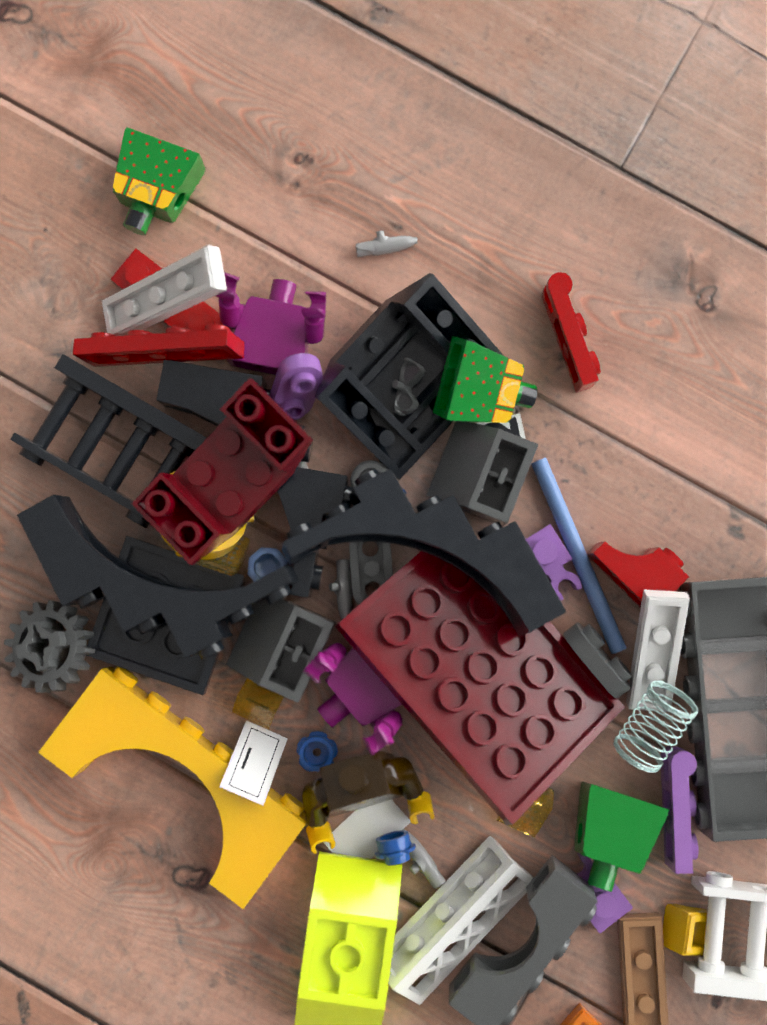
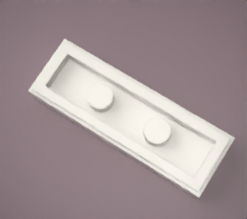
[626,589,690,712]

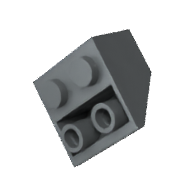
[426,421,539,526]
[226,598,336,703]

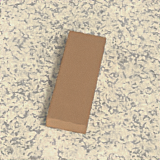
[617,912,669,1025]

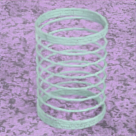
[613,681,698,773]

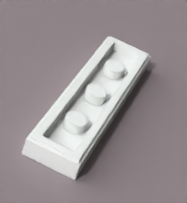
[102,245,227,336]

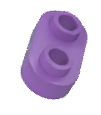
[270,353,323,420]

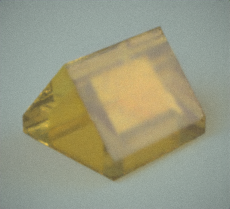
[232,678,284,730]

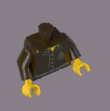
[302,751,435,854]

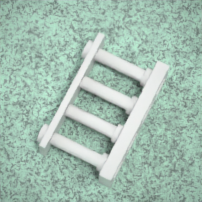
[682,871,767,1001]

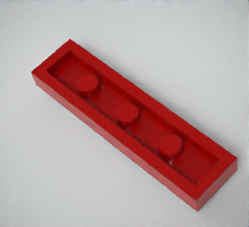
[73,325,245,367]

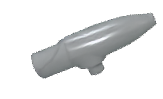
[355,230,418,257]
[329,559,353,620]
[403,829,446,889]

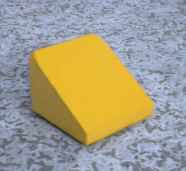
[663,904,707,956]

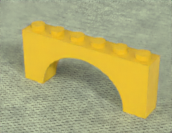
[38,666,307,909]

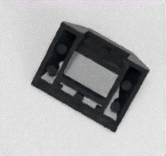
[315,273,504,480]

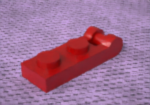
[542,272,601,393]

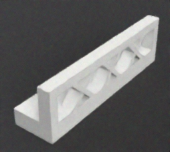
[389,836,533,1005]

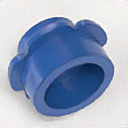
[296,731,338,772]
[375,830,416,866]

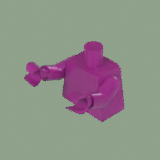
[215,272,326,375]
[303,642,403,755]

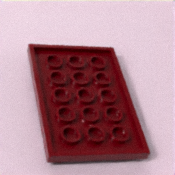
[335,551,625,825]

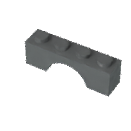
[449,855,598,1025]

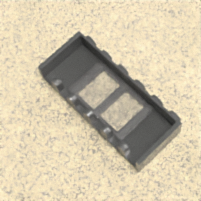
[678,577,767,842]

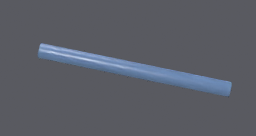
[531,458,627,654]

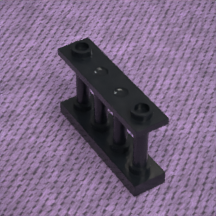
[10,354,206,528]

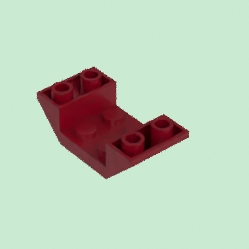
[131,378,313,565]

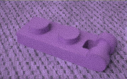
[661,746,698,874]

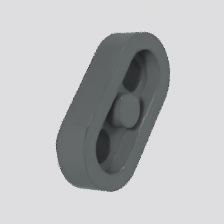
[349,542,393,605]
[564,622,632,699]

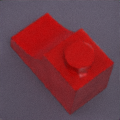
[587,541,689,608]

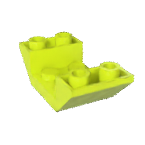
[294,851,402,1025]

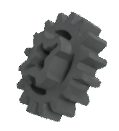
[4,600,95,693]

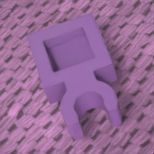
[526,524,582,601]
[577,853,633,933]

